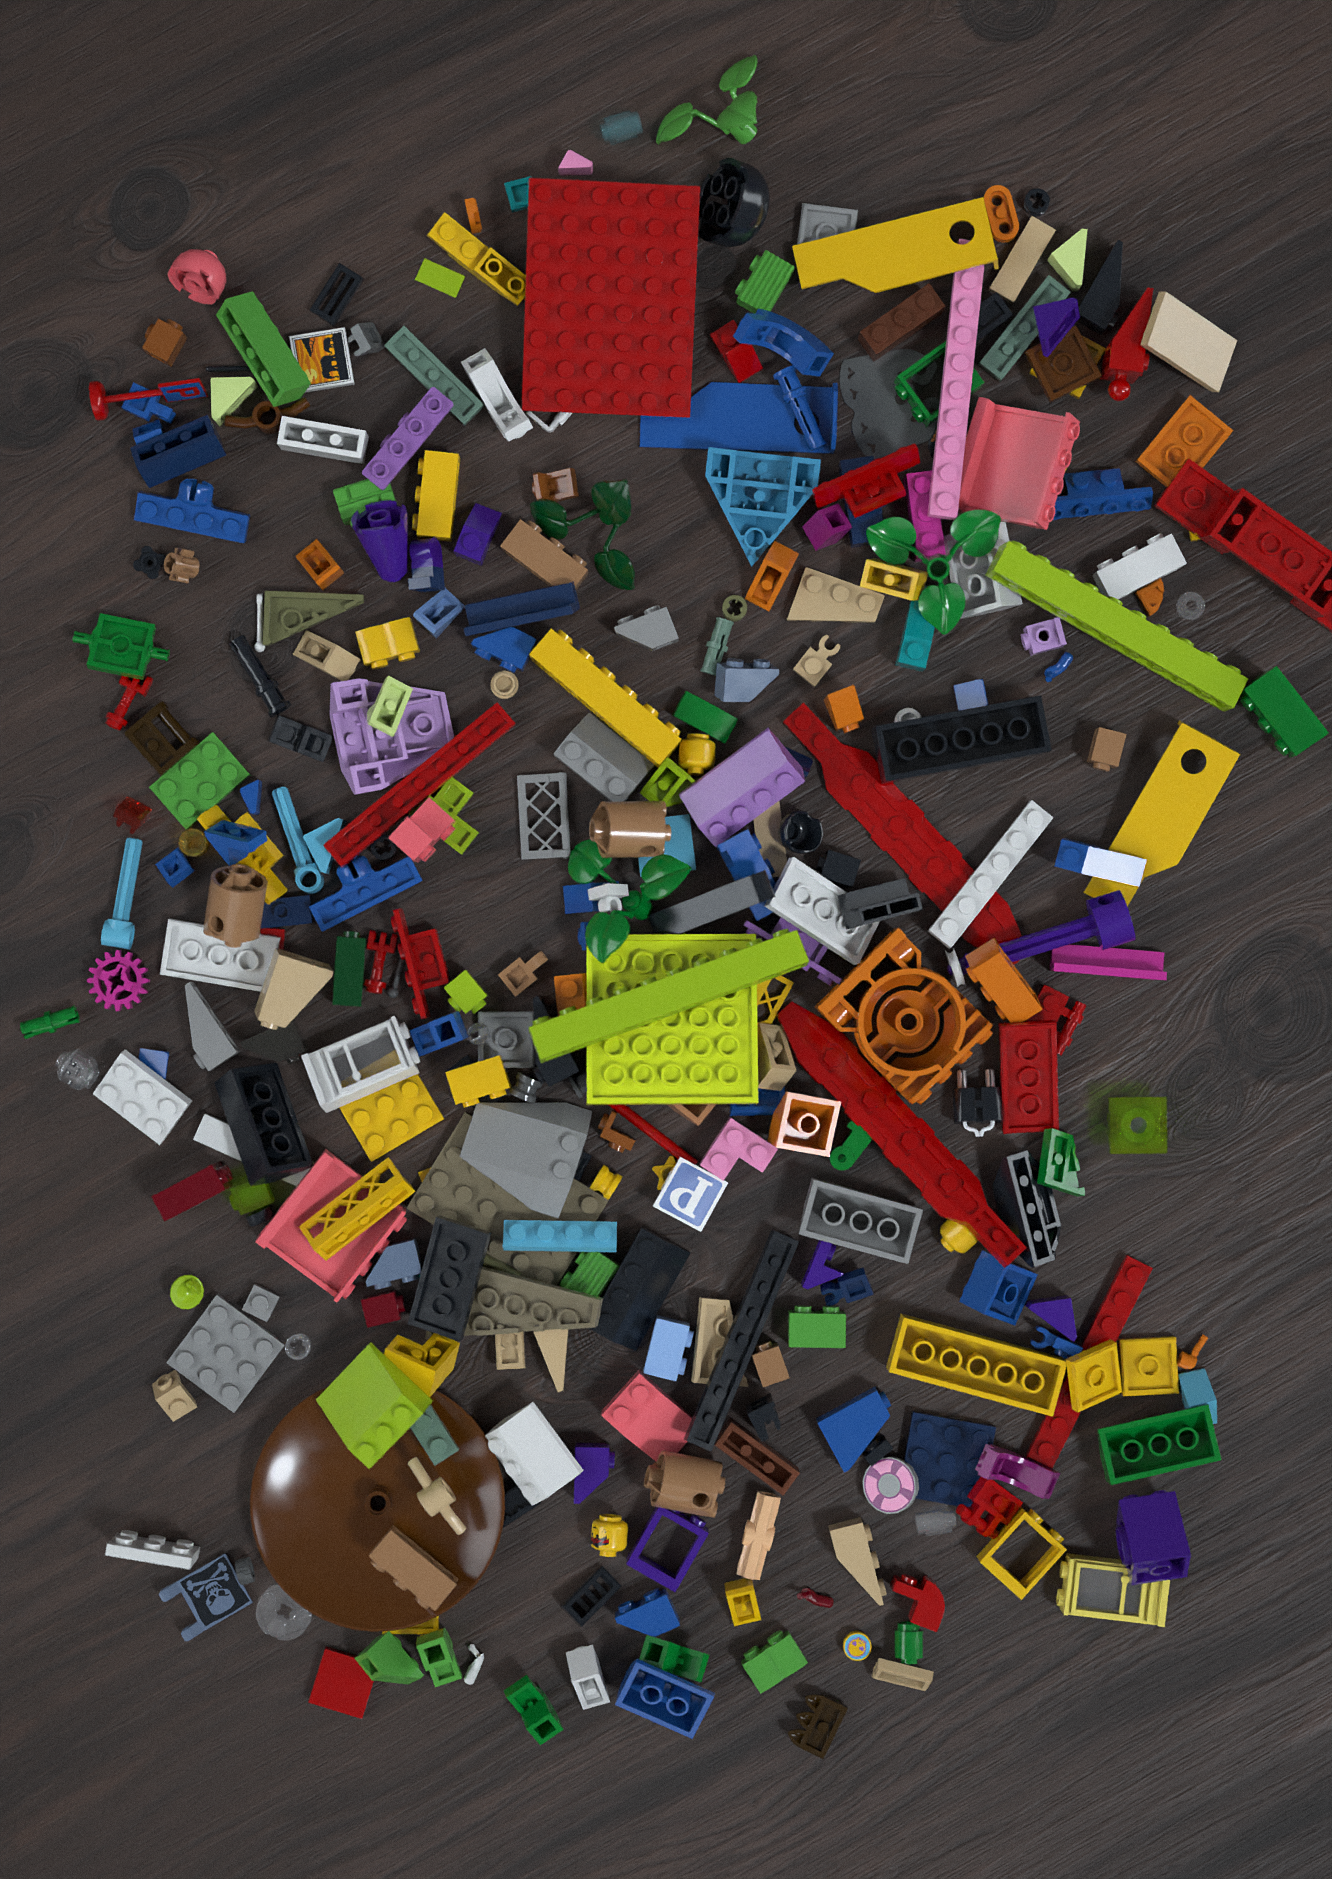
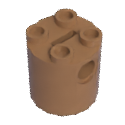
[589,801,671,858]
[203,864,268,948]
[644,1450,725,1518]

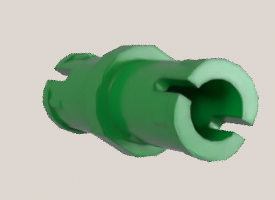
[20,1005,80,1039]

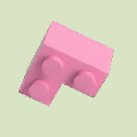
[699,1117,778,1181]

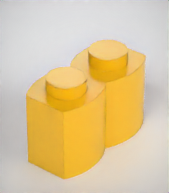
[355,617,420,669]

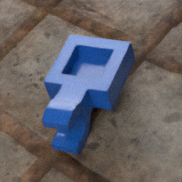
[121,382,176,424]
[1030,1326,1083,1359]

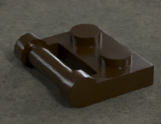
[124,701,200,776]

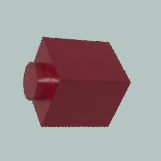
[361,1289,406,1328]

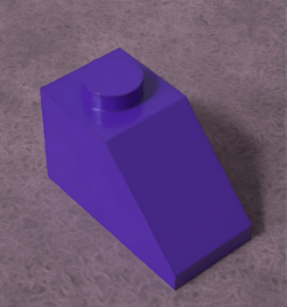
[454,503,502,566]
[574,1442,615,1504]

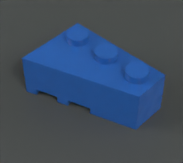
[717,829,776,921]

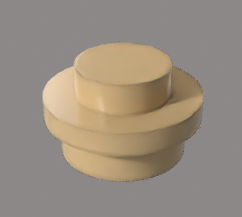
[490,671,519,699]

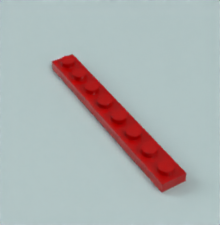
[323,702,515,868]
[1026,1255,1153,1469]

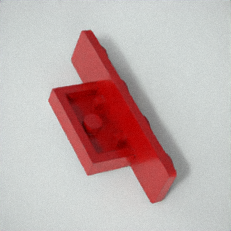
[812,444,920,518]
[391,908,450,1019]

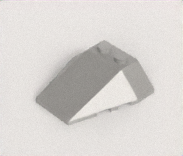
[459,1103,592,1219]

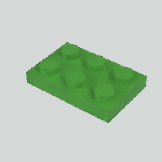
[149,732,251,830]

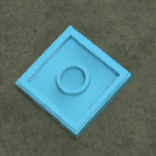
[638,814,696,877]

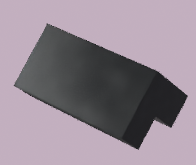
[837,878,923,930]

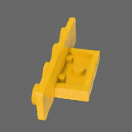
[197,805,287,904]

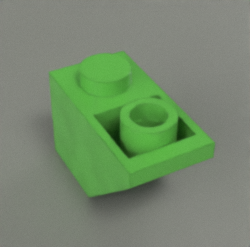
[355,1631,424,1684]

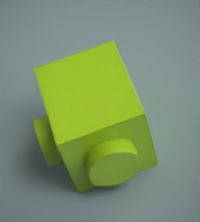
[444,970,489,1014]

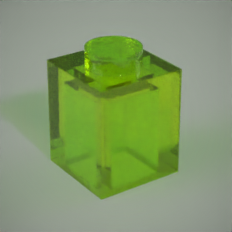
[229,1181,276,1215]

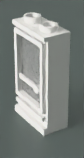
[301,1015,421,1113]

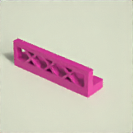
[1049,944,1167,980]

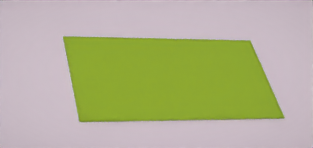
[415,258,465,298]

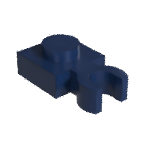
[820,1267,874,1306]

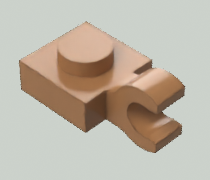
[498,951,549,997]

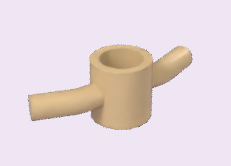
[408,1457,466,1535]

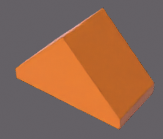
[295,539,344,590]

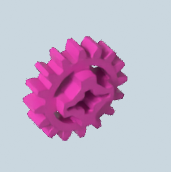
[87,950,150,1011]

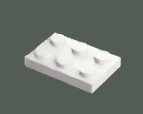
[93,1050,192,1145]
[105,1530,200,1569]

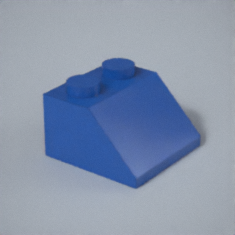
[959,1250,1038,1325]

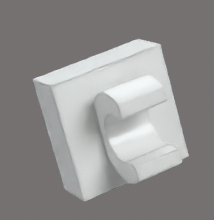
[588,883,629,912]

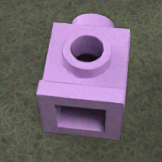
[1021,617,1067,656]

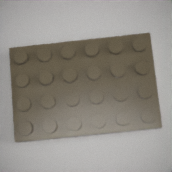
[407,1112,609,1286]

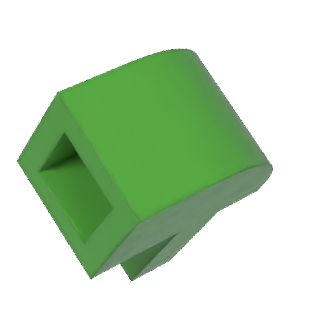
[416,1628,462,1687]

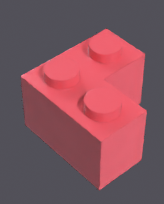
[388,797,456,863]

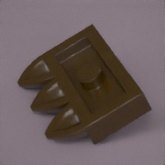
[788,1694,848,1759]

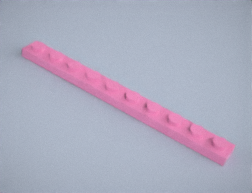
[927,239,984,520]

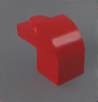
[890,1574,945,1632]

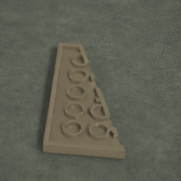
[425,1267,603,1339]

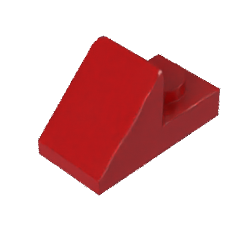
[710,320,763,383]

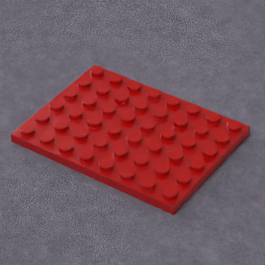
[521,178,700,418]

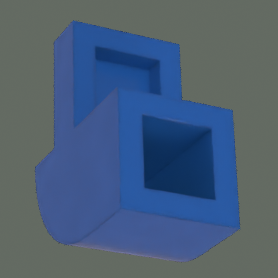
[409,1011,469,1057]

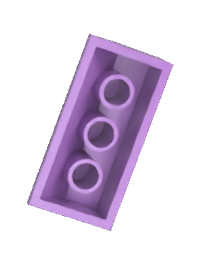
[679,728,805,847]

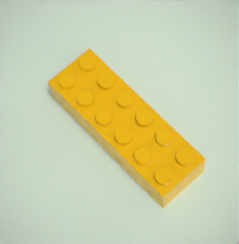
[529,628,681,768]
[886,1314,1067,1417]

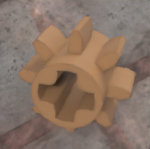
[164,547,200,583]

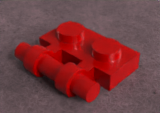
[1024,984,1087,1056]
[956,1477,1023,1539]

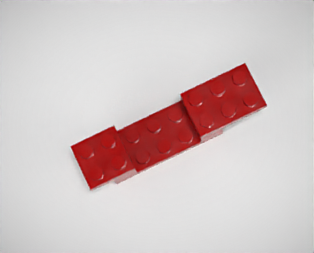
[1154,458,1332,632]

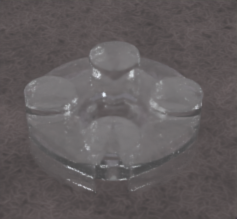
[256,1583,313,1641]

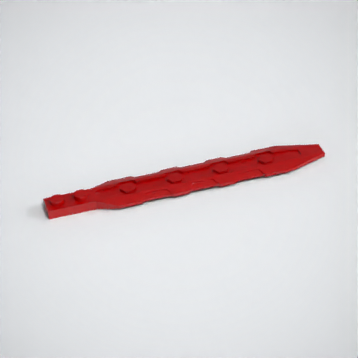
[783,702,1022,965]
[776,1002,1027,1268]

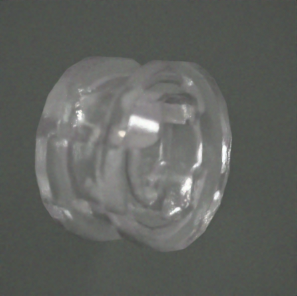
[285,1333,312,1360]

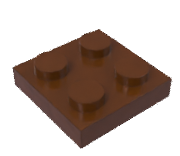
[1025,326,1102,403]

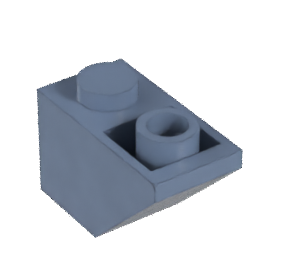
[714,658,779,702]
[366,1238,423,1290]

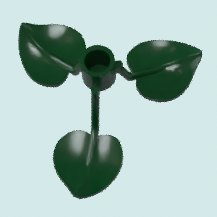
[530,479,635,590]

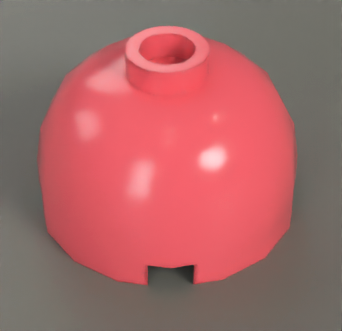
[167,249,226,304]

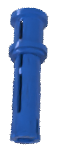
[773,365,827,451]

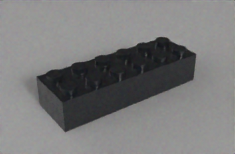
[871,695,1052,784]

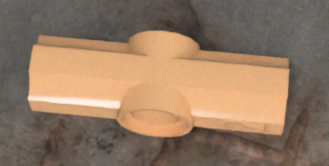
[736,1490,781,1580]

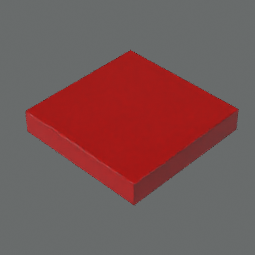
[308,1646,374,1719]

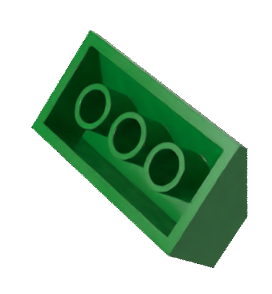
[1097,1404,1221,1485]

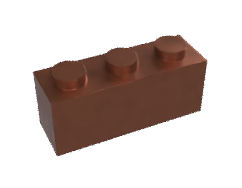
[858,283,945,362]
[715,1417,800,1495]

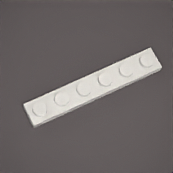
[928,800,1054,949]

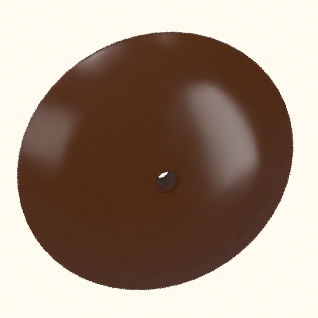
[250,1387,505,1632]

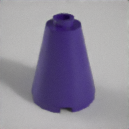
[351,500,408,582]

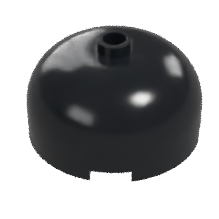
[698,158,770,247]

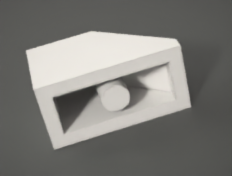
[566,1645,610,1710]

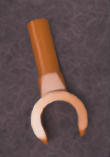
[1177,1335,1208,1369]

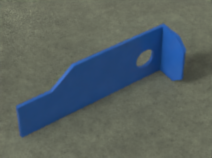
[640,382,838,454]

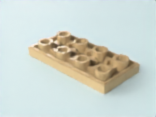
[1140,292,1237,392]

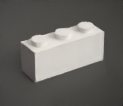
[277,416,369,464]
[1092,533,1187,599]

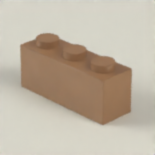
[500,519,589,590]
[369,1525,458,1611]

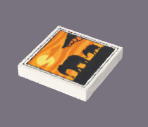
[289,327,355,393]

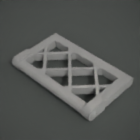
[517,772,571,860]

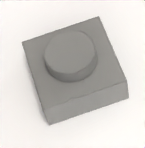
[242,1283,281,1322]

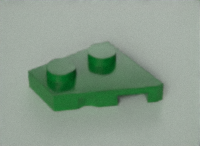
[1037,1128,1085,1197]

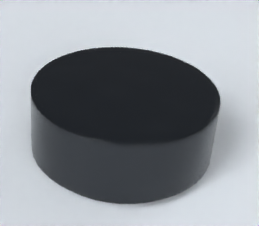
[245,1204,275,1227]

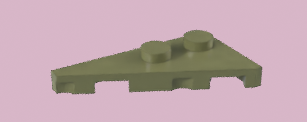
[263,591,364,646]

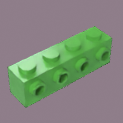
[216,291,311,407]

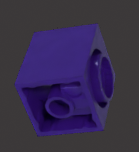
[1116,1490,1191,1586]

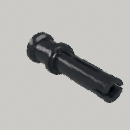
[229,635,292,717]

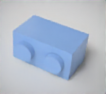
[643,1315,694,1381]

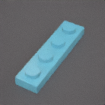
[503,1220,617,1252]

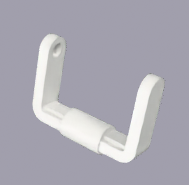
[526,411,572,433]

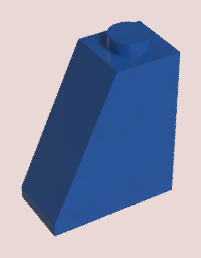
[816,1387,891,1473]

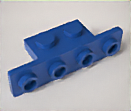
[1053,468,1153,520]

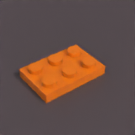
[1135,395,1233,487]

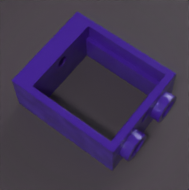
[626,1507,709,1592]

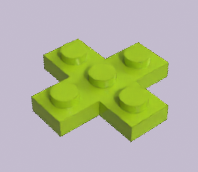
[408,777,479,855]

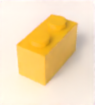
[860,558,928,601]
[446,1055,511,1108]

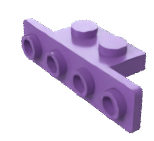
[362,387,454,490]
[743,917,842,986]

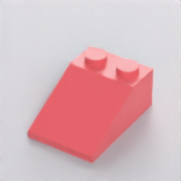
[601,1369,693,1462]

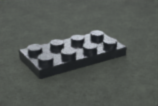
[408,1215,492,1342]

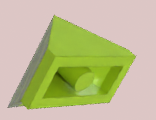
[640,757,696,807]

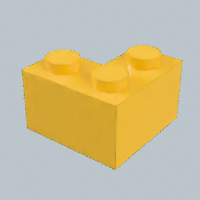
[384,1333,460,1397]

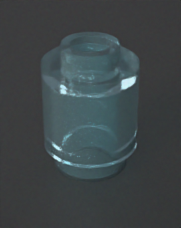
[600,110,643,146]

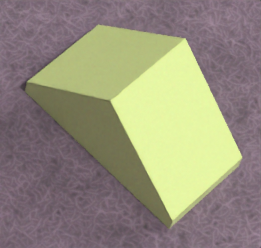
[1047,229,1088,292]
[211,377,258,426]

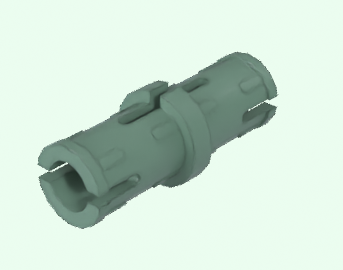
[700,617,734,676]

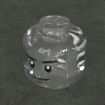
[55,1048,100,1091]

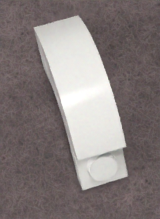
[461,348,533,442]

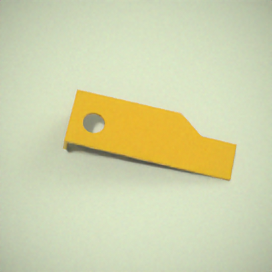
[792,197,999,293]
[1084,720,1240,907]

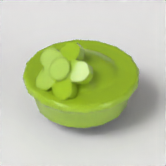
[170,1275,204,1309]

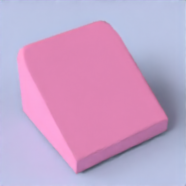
[558,150,593,176]

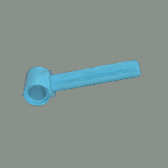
[272,787,324,894]
[101,838,143,950]

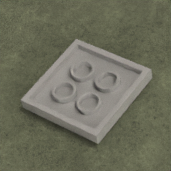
[166,1294,286,1413]

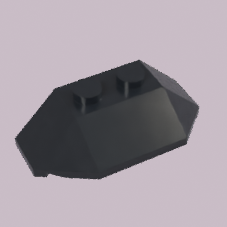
[992,1150,1061,1267]

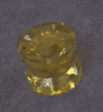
[179,828,210,857]

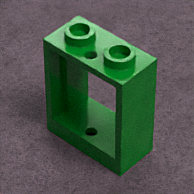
[894,341,984,427]

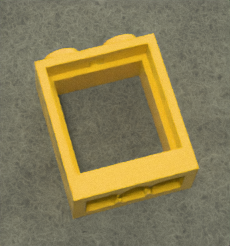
[976,1507,1067,1600]

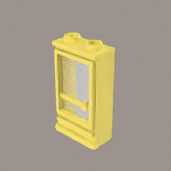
[1056,1553,1170,1627]

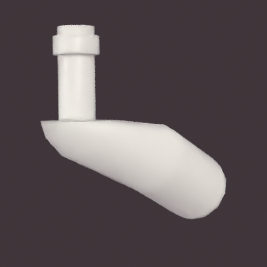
[464,1644,484,1685]

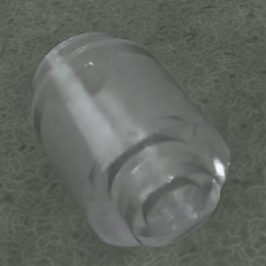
[914,1504,957,1537]

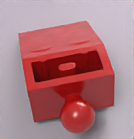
[1100,287,1154,401]

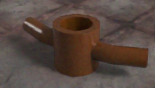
[225,396,311,434]

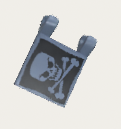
[159,1553,253,1641]

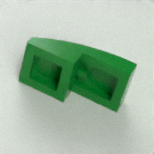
[672,691,738,744]

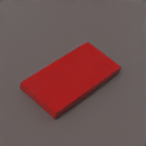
[999,1020,1059,1134]

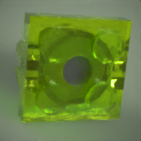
[1107,1096,1167,1154]

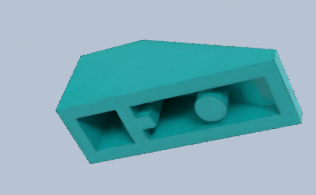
[895,586,935,672]

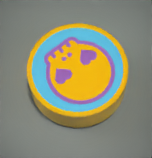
[843,1631,872,1661]

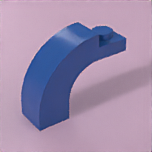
[733,309,834,376]

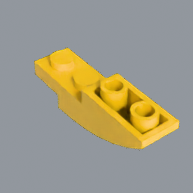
[427,212,526,306]

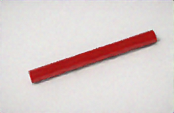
[608,1105,698,1165]

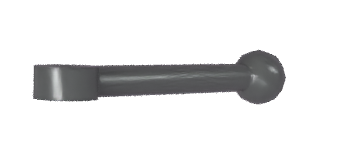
[387,957,405,998]

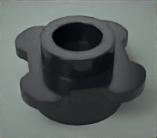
[133,546,166,579]

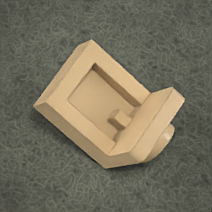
[152,1370,197,1422]

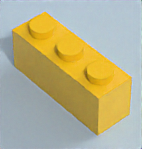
[412,450,460,542]

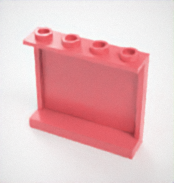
[958,397,1080,530]
[255,1148,407,1303]

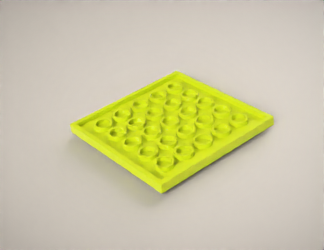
[587,934,758,1105]

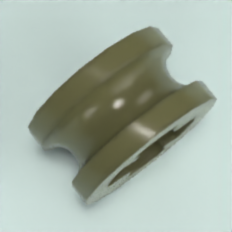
[722,595,747,622]

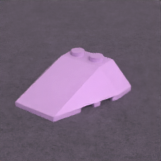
[330,678,454,795]

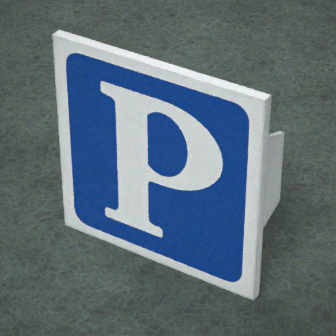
[653,1157,728,1232]

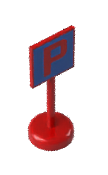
[89,378,208,421]

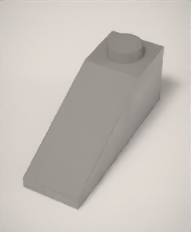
[185,982,241,1071]

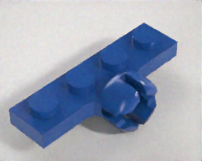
[134,479,250,543]
[309,855,423,932]

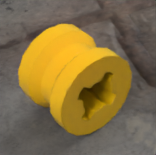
[589,1165,623,1200]

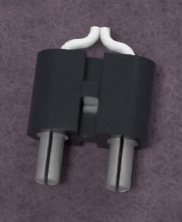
[952,1069,1003,1137]

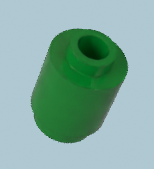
[895,1621,923,1664]

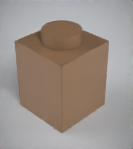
[1087,727,1126,772]
[752,1341,789,1387]

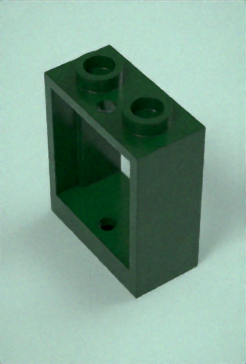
[332,931,366,1007]

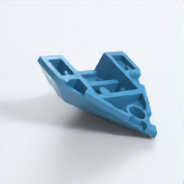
[705,447,821,566]

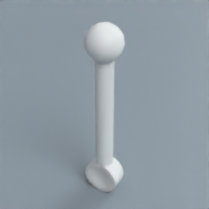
[254,594,265,652]

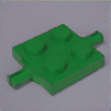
[73,613,170,680]

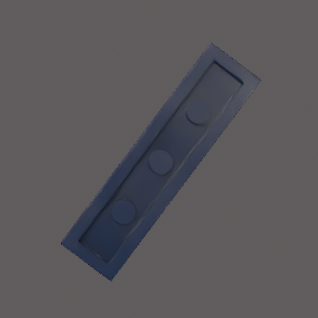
[464,581,580,636]

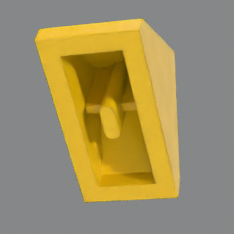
[724,1578,761,1626]

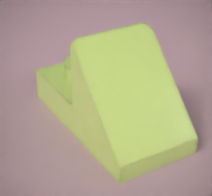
[367,676,413,737]

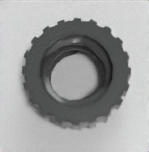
[235,1557,255,1585]

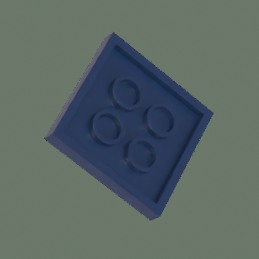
[903,1411,996,1507]

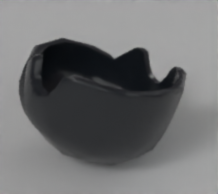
[778,810,823,854]

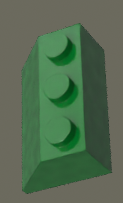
[1240,666,1329,758]

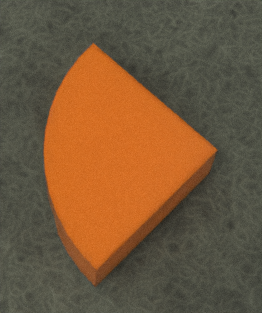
[464,198,482,234]
[1135,578,1164,617]

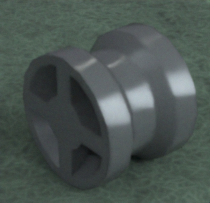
[509,1071,542,1103]

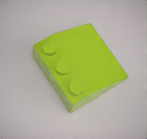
[316,1342,433,1469]

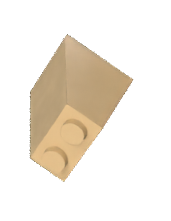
[254,948,334,1030]

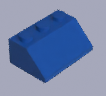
[615,1659,715,1739]

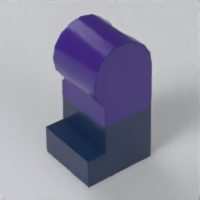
[408,537,445,593]

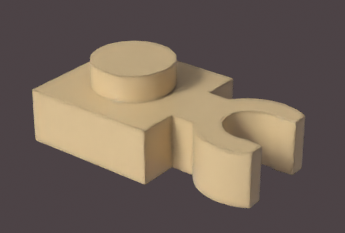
[793,635,840,687]

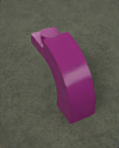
[975,1444,1060,1499]

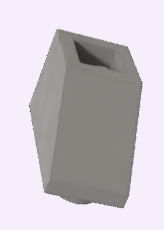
[614,605,679,651]

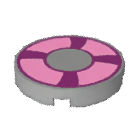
[863,1456,919,1514]

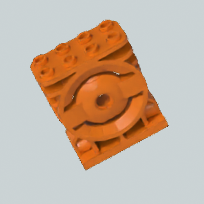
[814,928,993,1104]

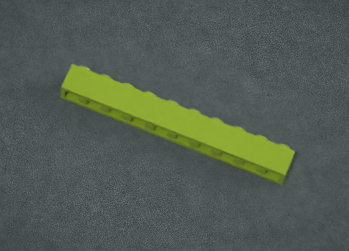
[985,541,1248,712]
[529,928,809,1063]

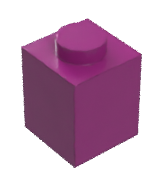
[802,503,852,551]

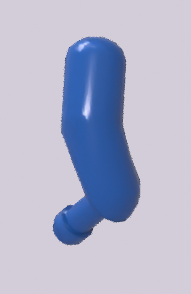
[1044,652,1073,682]

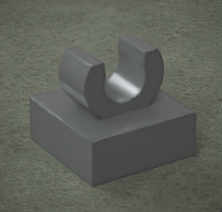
[347,322,385,356]

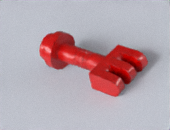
[105,676,153,731]
[364,930,398,994]

